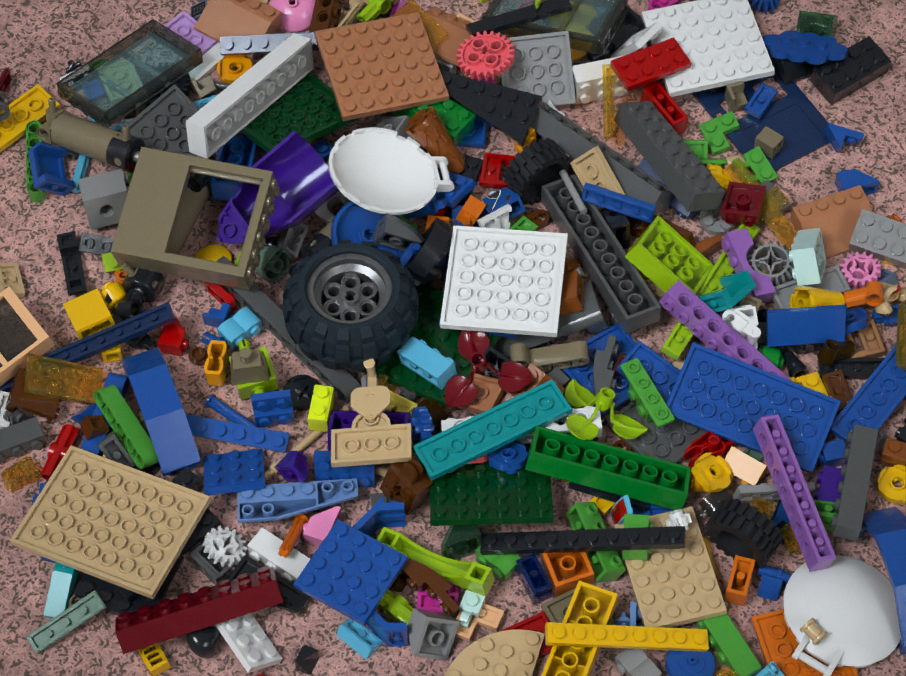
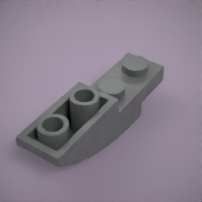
[593,335,619,413]

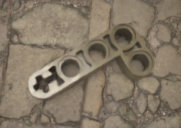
[509,341,589,372]

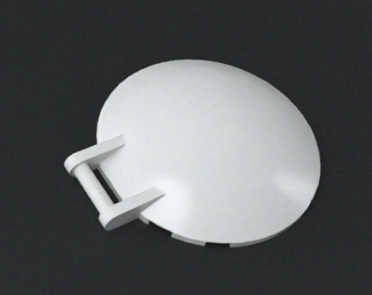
[328,127,454,215]
[783,555,901,676]

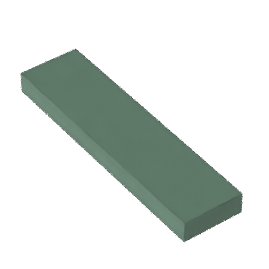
[26,590,107,654]

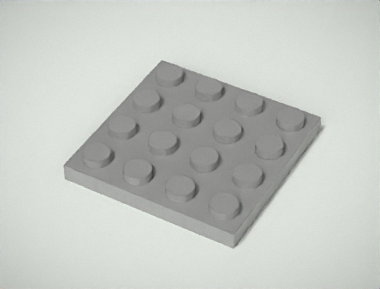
[501,31,576,106]

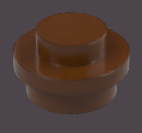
[188,347,208,365]

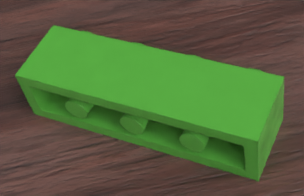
[695,614,762,676]

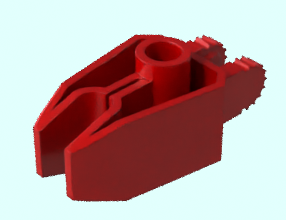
[682,431,736,468]

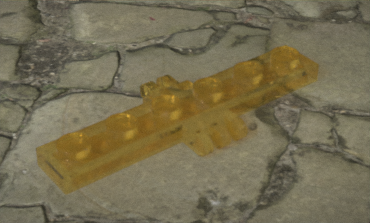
[724,158,797,250]

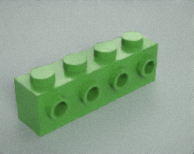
[566,502,626,582]

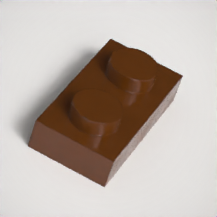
[822,370,852,412]

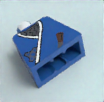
[483,187,526,219]

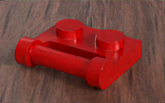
[479,153,516,190]

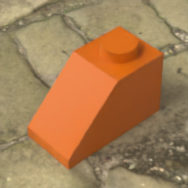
[724,555,755,606]

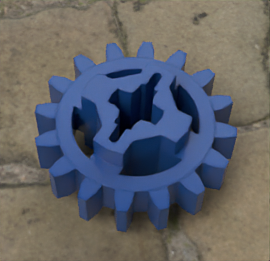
[410,406,435,445]

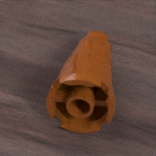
[404,106,465,174]

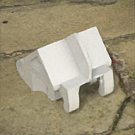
[722,305,761,349]

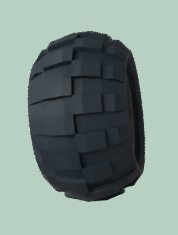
[282,240,419,372]

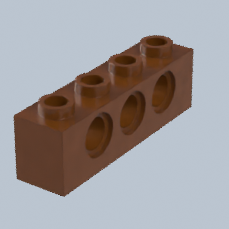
[309,0,344,32]

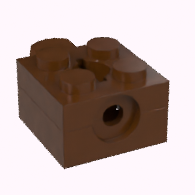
[380,459,433,516]

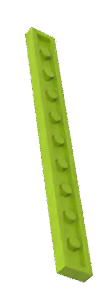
[660,223,760,361]

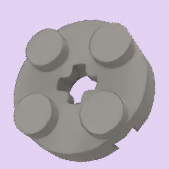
[699,202,736,236]

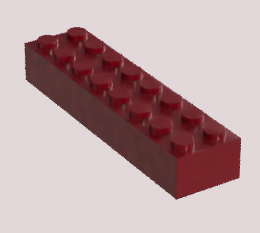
[115,567,283,654]

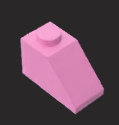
[302,506,342,547]

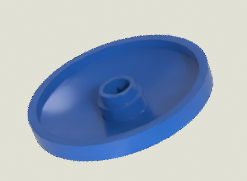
[331,201,402,257]

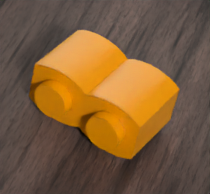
[204,340,229,386]

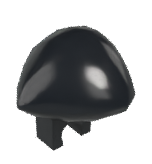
[186,626,221,659]

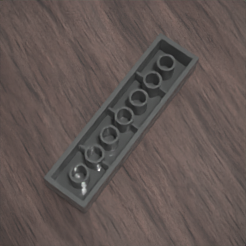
[614,101,726,212]

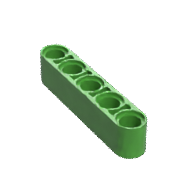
[26,120,46,203]
[93,385,159,469]

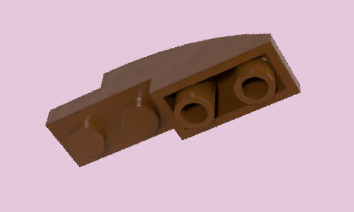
[399,558,459,617]

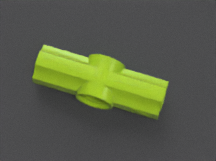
[356,0,393,22]
[378,590,413,627]

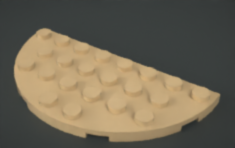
[444,630,545,676]

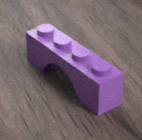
[721,228,776,303]

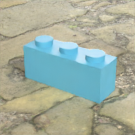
[396,336,458,390]

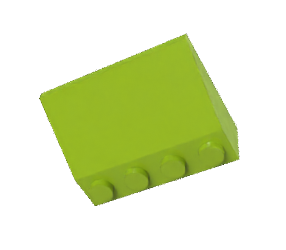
[624,215,714,294]

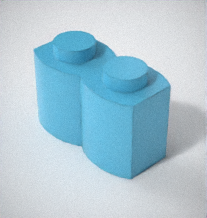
[217,307,262,350]

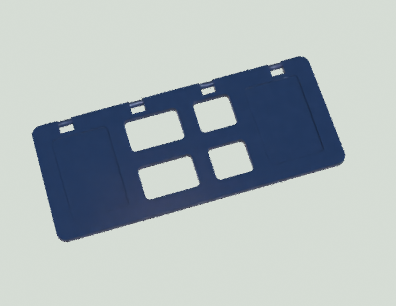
[642,0,830,171]

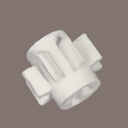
[665,509,692,530]

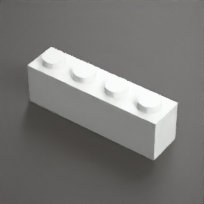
[247,528,310,583]

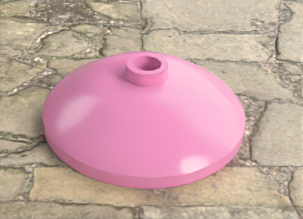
[269,0,315,33]

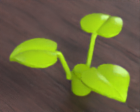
[564,379,648,440]

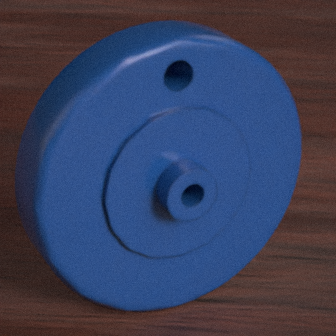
[665,650,716,676]

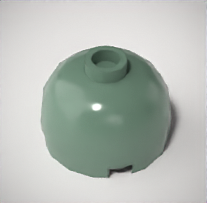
[255,245,292,283]

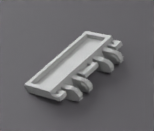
[772,265,851,309]

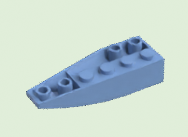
[237,478,358,523]

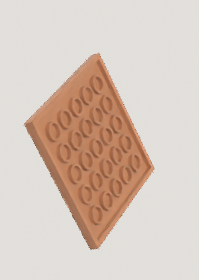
[315,12,449,121]

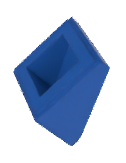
[71,403,97,424]
[758,575,783,601]

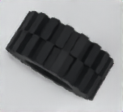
[503,138,572,205]
[705,498,782,568]

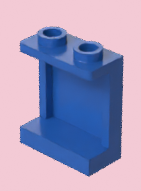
[28,142,75,196]

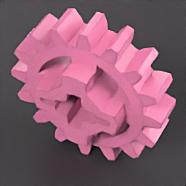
[840,252,881,289]

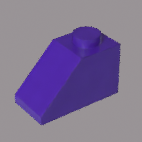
[274,451,311,482]

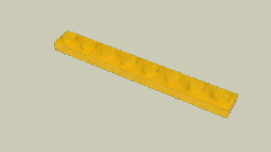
[545,622,709,652]

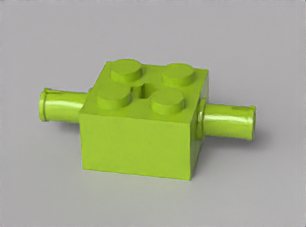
[229,339,278,400]

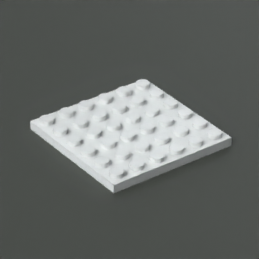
[641,0,775,97]
[440,225,568,337]

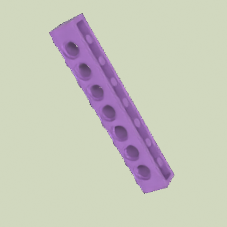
[659,280,793,382]
[753,414,836,572]

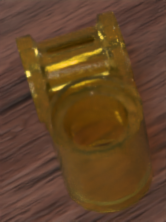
[2,457,41,492]

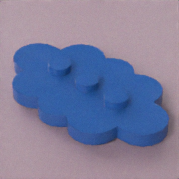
[762,30,848,65]

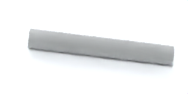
[559,170,587,214]

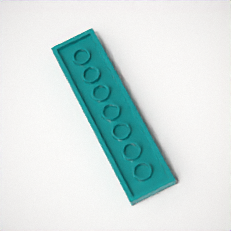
[412,379,572,481]

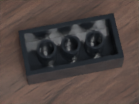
[809,36,892,105]

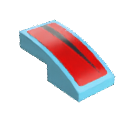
[610,495,633,525]

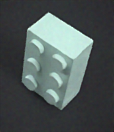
[789,228,827,286]

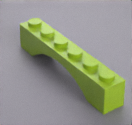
[376,527,495,597]

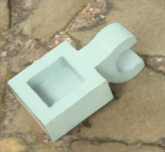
[459,590,485,628]

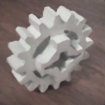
[202,526,247,567]

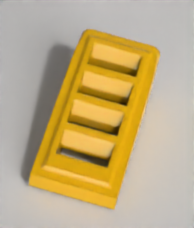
[137,643,171,676]

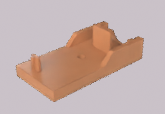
[422,373,504,414]

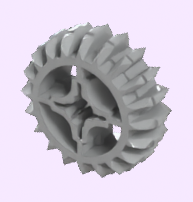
[746,240,794,286]

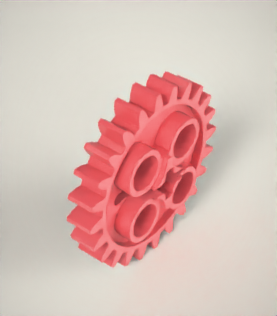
[456,31,515,81]

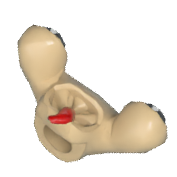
[874,282,906,316]

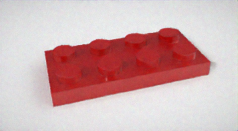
[610,37,691,91]

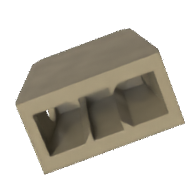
[230,348,269,385]

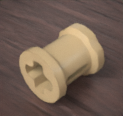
[800,618,828,646]

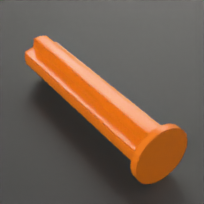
[278,514,309,558]

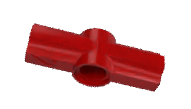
[40,424,80,481]

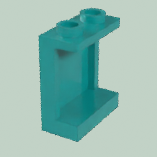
[698,270,756,312]

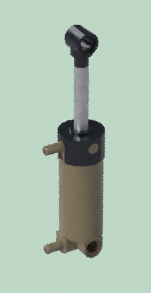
[37,97,212,192]

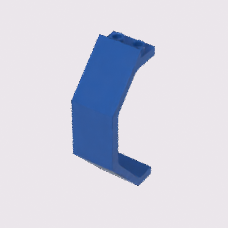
[121,347,201,477]
[353,496,409,647]
[859,506,906,655]

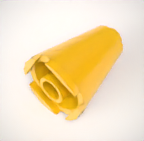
[790,286,845,308]

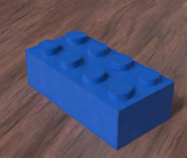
[211,135,260,200]

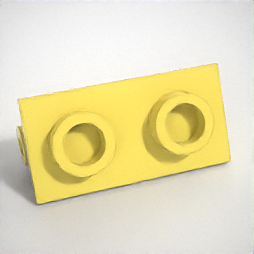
[387,391,418,420]

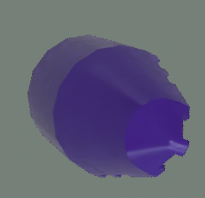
[217,130,340,246]

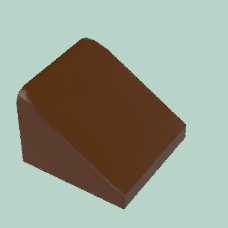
[80,415,109,440]

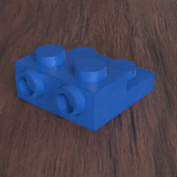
[251,389,295,427]

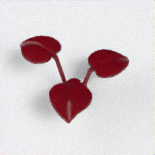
[445,330,533,408]

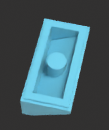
[336,619,383,659]

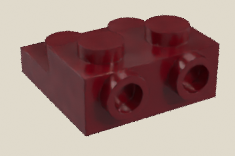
[721,181,767,227]

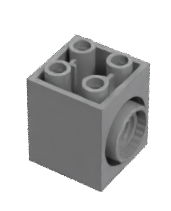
[78,169,130,230]

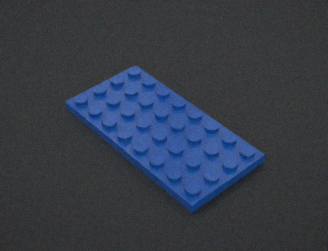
[666,342,841,474]

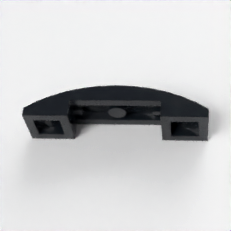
[57,231,87,296]

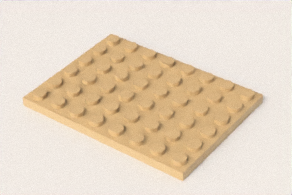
[10,445,211,599]

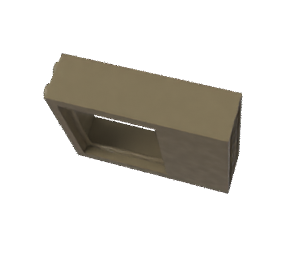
[111,147,280,290]

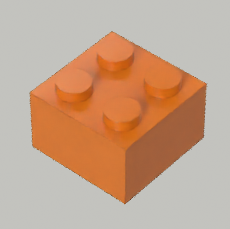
[541,552,594,597]

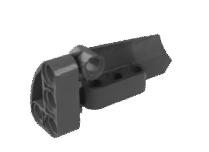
[488,279,609,363]

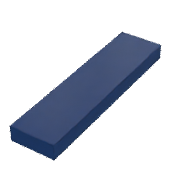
[582,182,657,223]

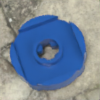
[845,306,868,335]
[488,441,528,474]

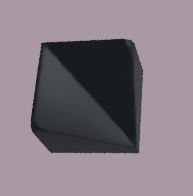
[295,644,319,675]

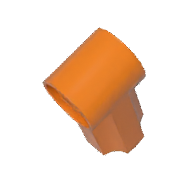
[844,281,883,308]

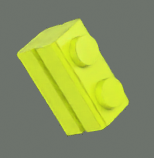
[308,385,335,432]

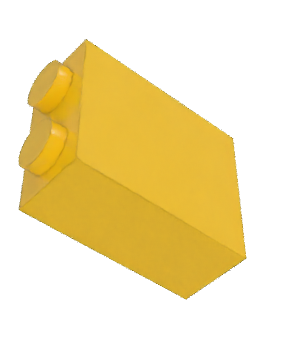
[63,288,115,340]

